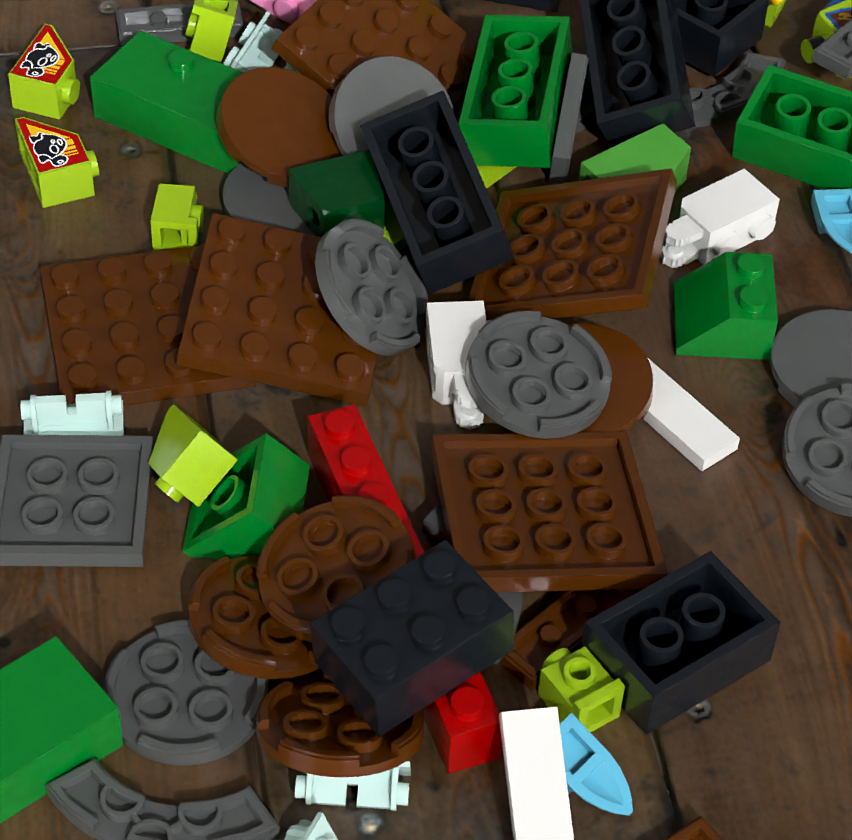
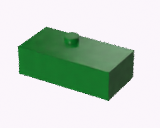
[458,15,572,168]
[90,30,243,174]
[732,64,852,190]
[0,636,124,824]

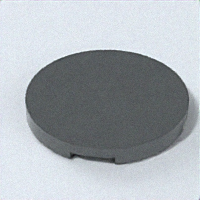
[329,56,456,188]
[223,162,315,236]
[315,219,428,356]
[769,309,852,407]
[465,311,612,439]
[782,383,852,517]
[104,620,269,766]

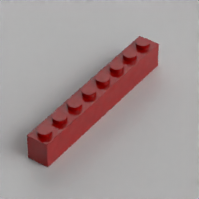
[308,404,502,774]

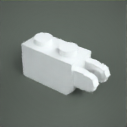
[660,169,779,268]
[425,301,491,430]

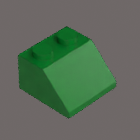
[673,252,778,360]
[182,433,310,560]

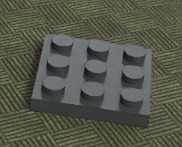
[0,435,154,567]

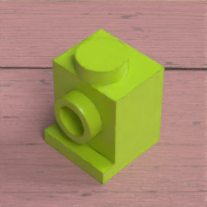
[185,0,238,62]
[150,184,204,251]
[538,646,625,733]

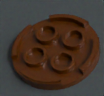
[216,67,343,187]
[569,323,653,432]
[256,495,416,642]
[188,555,319,679]
[256,673,425,778]

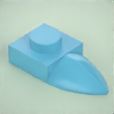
[810,189,852,254]
[559,713,633,816]

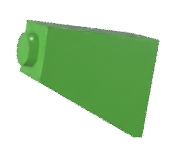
[579,123,691,196]

